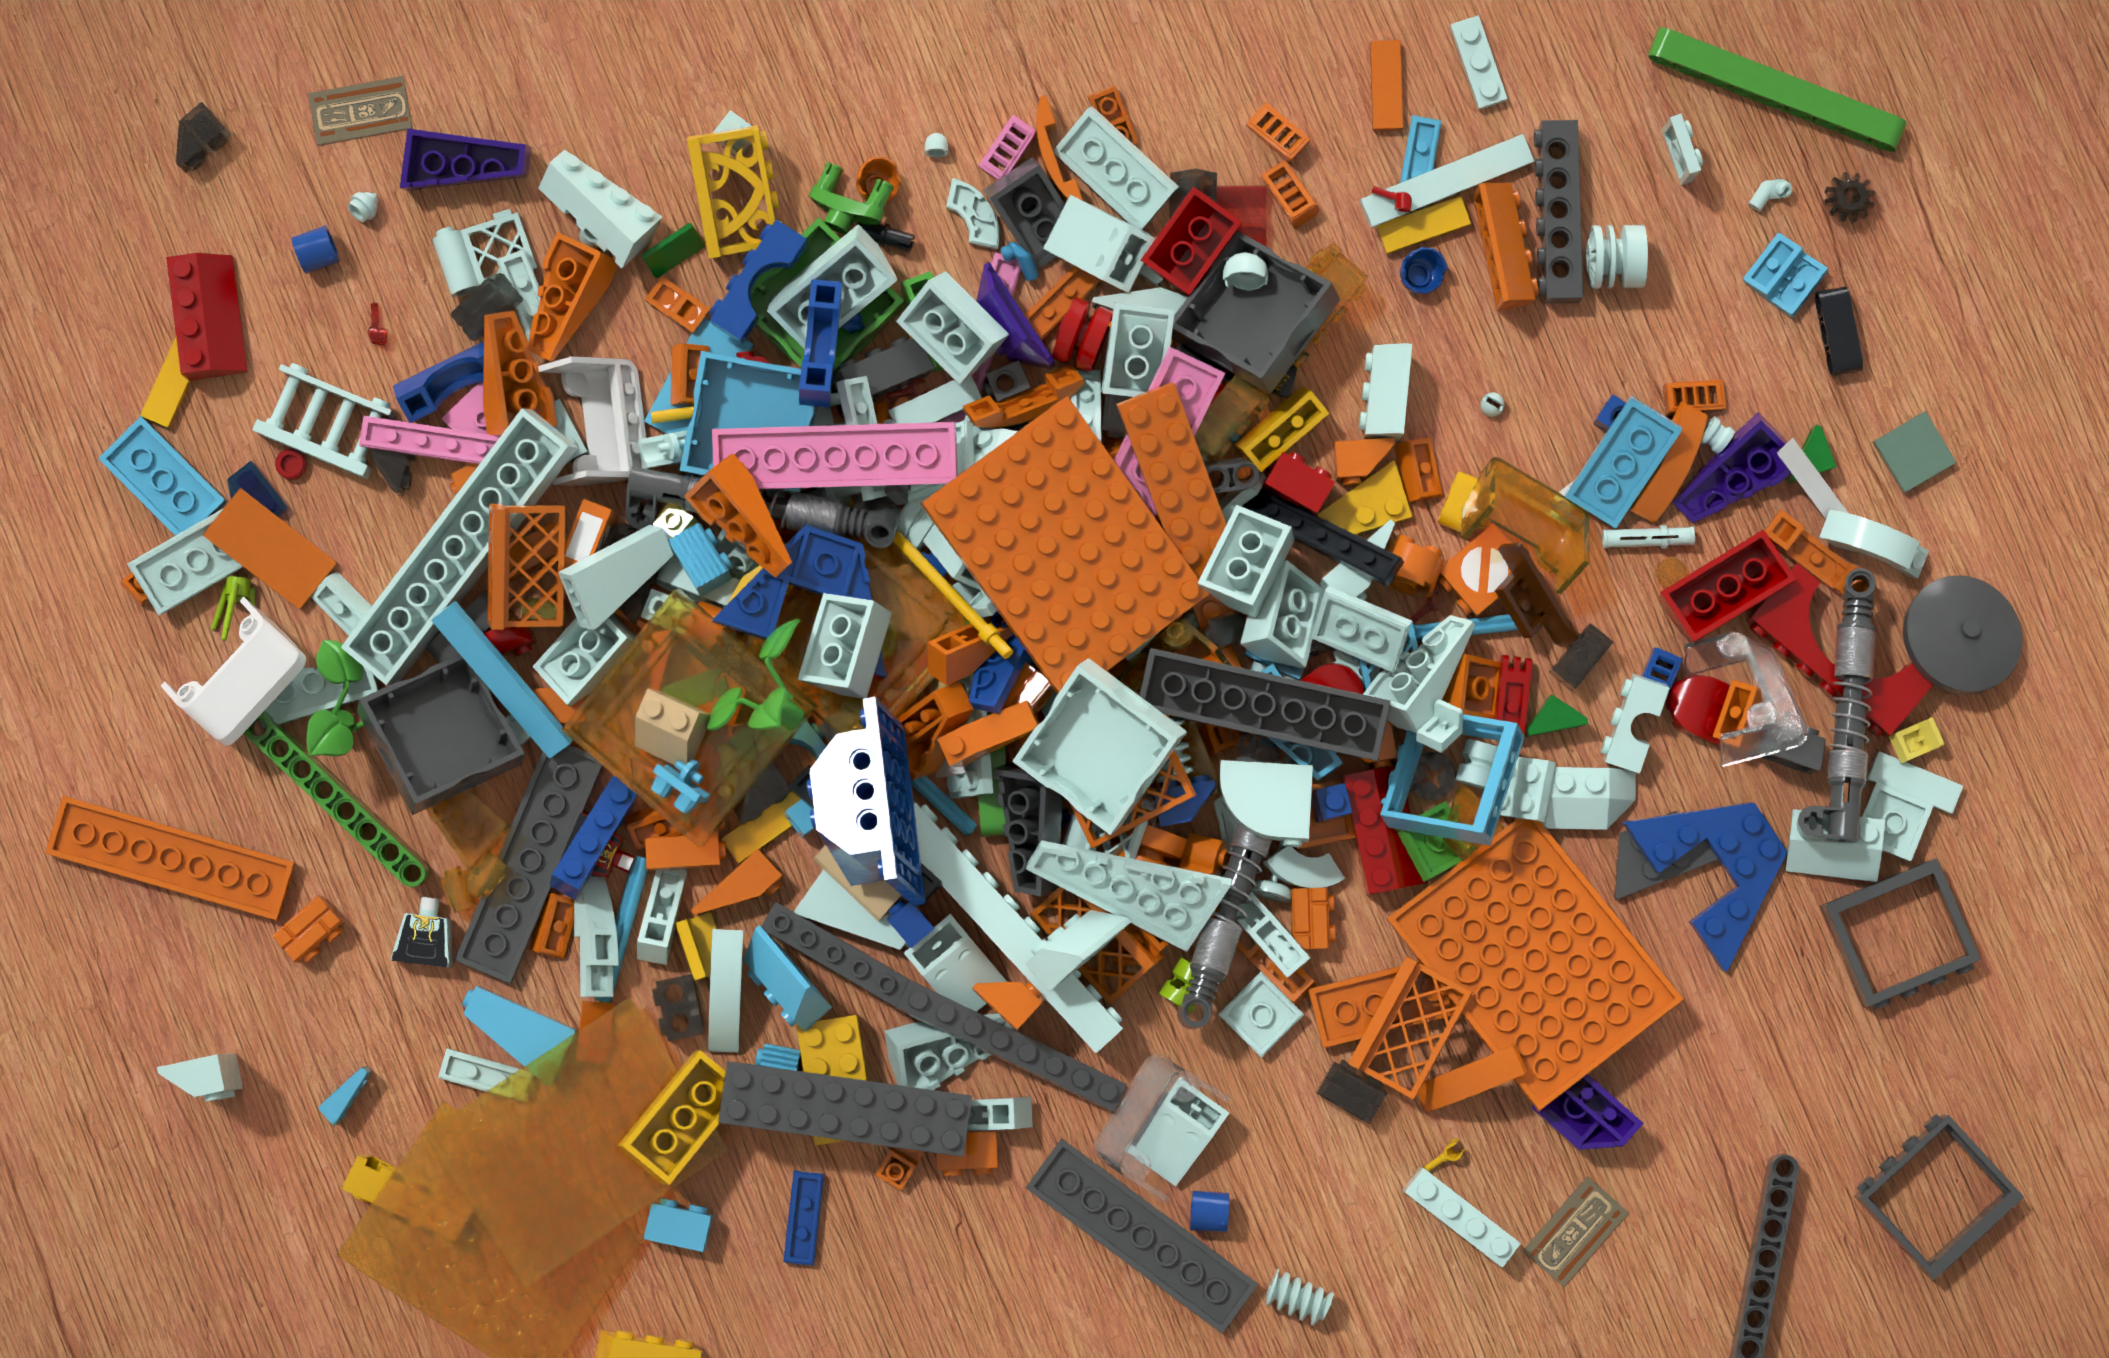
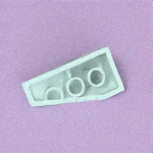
[1363,615,1475,733]

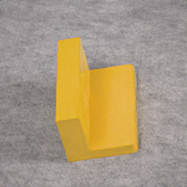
[675,913,717,981]

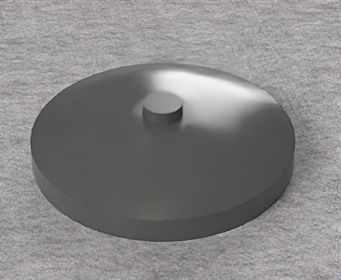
[1903,576,2022,695]

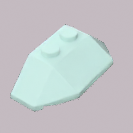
[1541,767,1636,830]

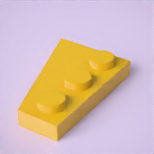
[1317,460,1412,535]

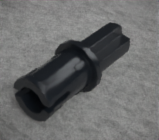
[855,223,915,253]

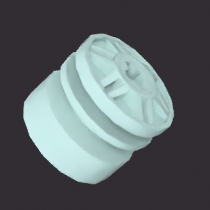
[1586,225,1648,289]

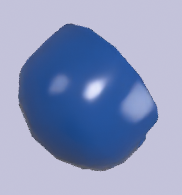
[1400,247,1447,295]

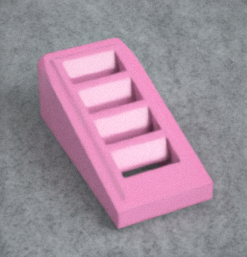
[978,115,1037,180]

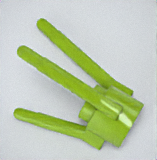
[211,576,256,641]

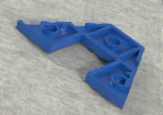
[712,525,887,679]
[1622,802,1787,972]

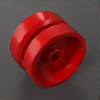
[1052,296,1113,374]

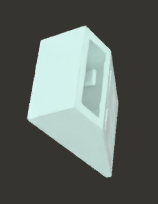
[1043,194,1155,293]
[904,914,1007,1012]
[1126,1077,1229,1187]

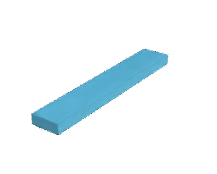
[431,601,574,759]

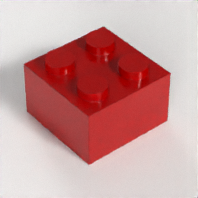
[1262,451,1335,516]

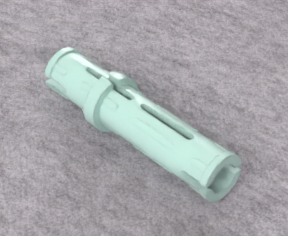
[1602,525,1695,549]

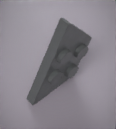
[1614,811,1718,900]

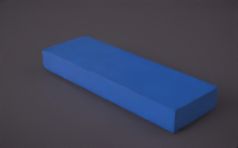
[783,1170,824,1266]

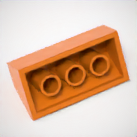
[1473,183,1539,311]

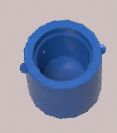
[291,225,340,274]
[1190,1191,1229,1232]

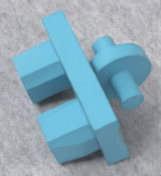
[651,759,711,814]

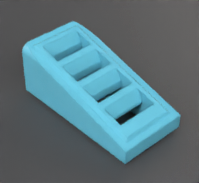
[318,1067,372,1126]

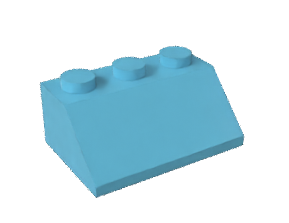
[743,925,832,1031]

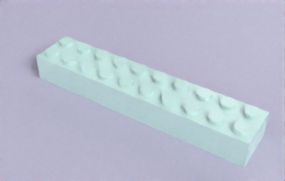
[341,408,579,685]
[914,803,1123,1053]

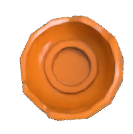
[856,157,901,204]

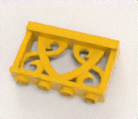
[687,125,782,259]

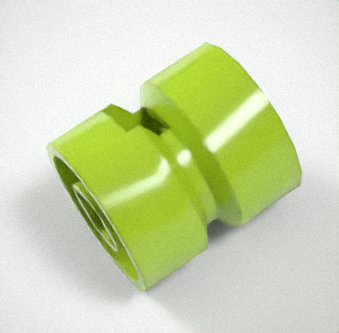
[1159,957,1197,1014]

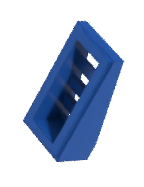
[1641,647,1683,695]

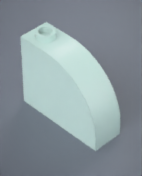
[1220,760,1313,847]

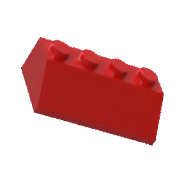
[166,253,248,381]
[1659,529,1797,643]
[1341,766,1426,896]

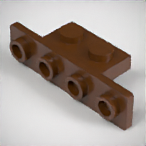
[1495,543,1578,644]

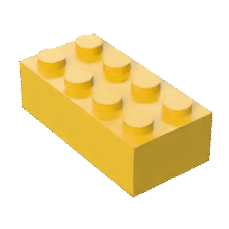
[796,1015,869,1146]
[617,1050,725,1185]

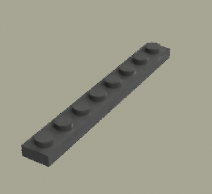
[895,980,1126,1112]

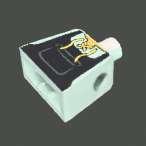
[391,897,453,968]

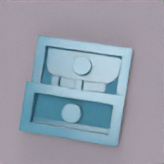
[1743,232,1829,319]

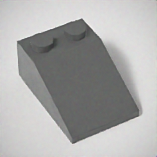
[983,157,1065,270]

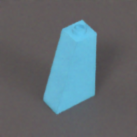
[462,986,579,1087]

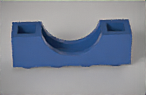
[709,219,808,344]
[799,279,842,408]
[393,341,484,423]
[550,776,639,900]

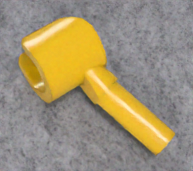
[1424,1138,1465,1172]

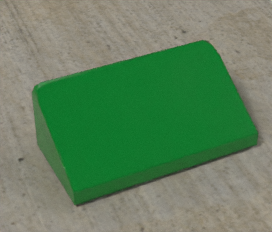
[641,223,704,278]

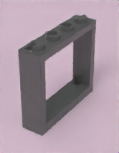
[1820,859,1981,1010]
[1854,1114,2024,1280]

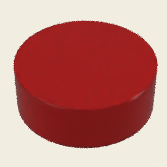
[275,449,307,480]

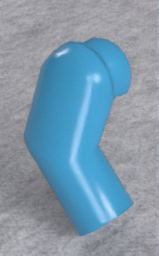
[1000,242,1039,281]

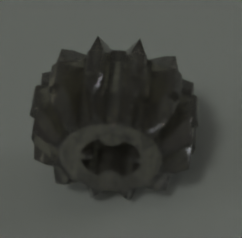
[1824,172,1875,224]

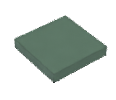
[1872,411,1957,494]

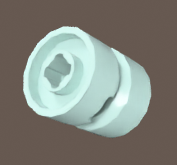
[1455,739,1498,789]

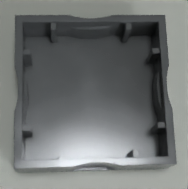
[1172,231,1340,394]
[357,654,525,815]

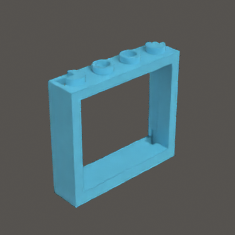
[1380,714,1525,846]

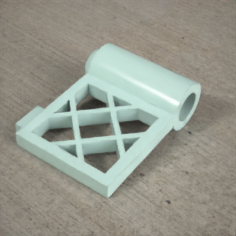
[432,209,537,297]
[1062,812,1148,859]

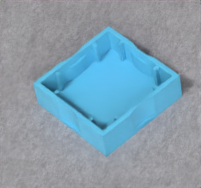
[680,351,817,493]

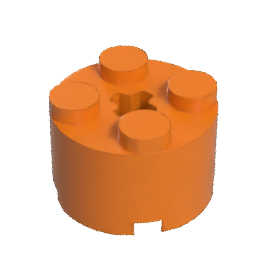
[1385,535,1444,598]

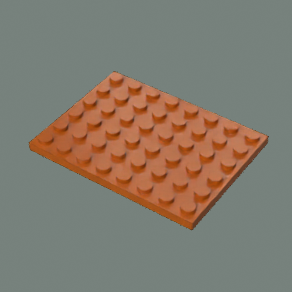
[920,396,1209,694]
[1387,819,1684,1112]

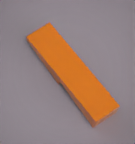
[1210,903,1316,1006]

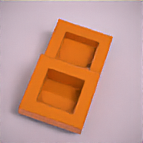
[645,276,711,333]

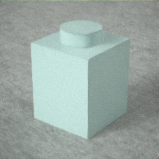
[713,110,751,156]

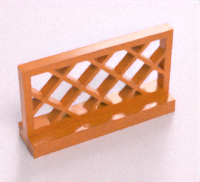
[487,504,565,630]
[1069,750,1197,849]
[1030,887,1165,1005]
[1348,956,1473,1100]

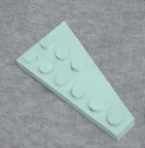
[1026,840,1232,952]

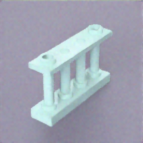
[252,363,396,480]
[814,376,887,505]

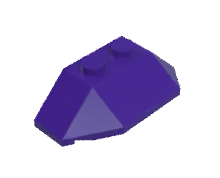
[976,262,1055,369]
[1532,1075,1644,1150]

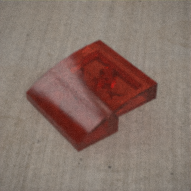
[1206,185,1267,246]

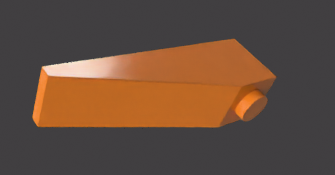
[528,232,618,362]
[483,311,557,435]
[684,453,792,578]

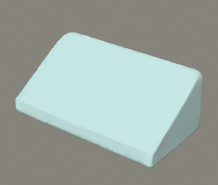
[310,572,372,636]

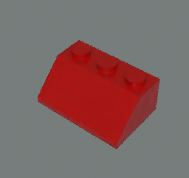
[1140,186,1242,297]

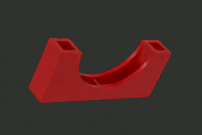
[1746,563,1933,737]

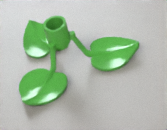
[706,619,805,731]
[306,640,364,757]

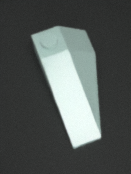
[885,1013,1012,1090]

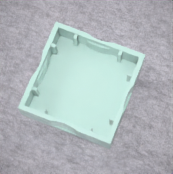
[1012,658,1187,835]

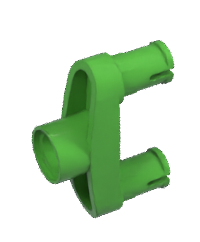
[808,162,894,234]

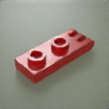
[1494,655,1533,736]

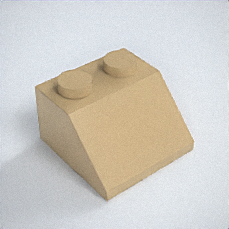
[635,688,710,765]

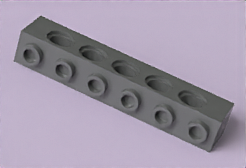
[1534,120,1583,303]
[761,902,919,1020]

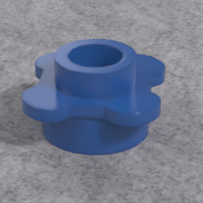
[842,312,865,334]

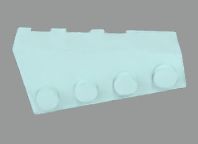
[538,150,662,269]

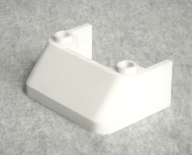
[538,356,646,486]
[161,597,306,746]

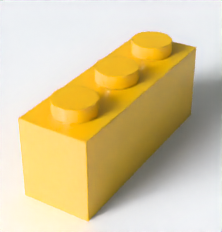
[1234,386,1329,472]

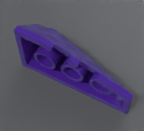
[1672,412,1791,523]

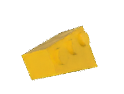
[595,1330,702,1358]

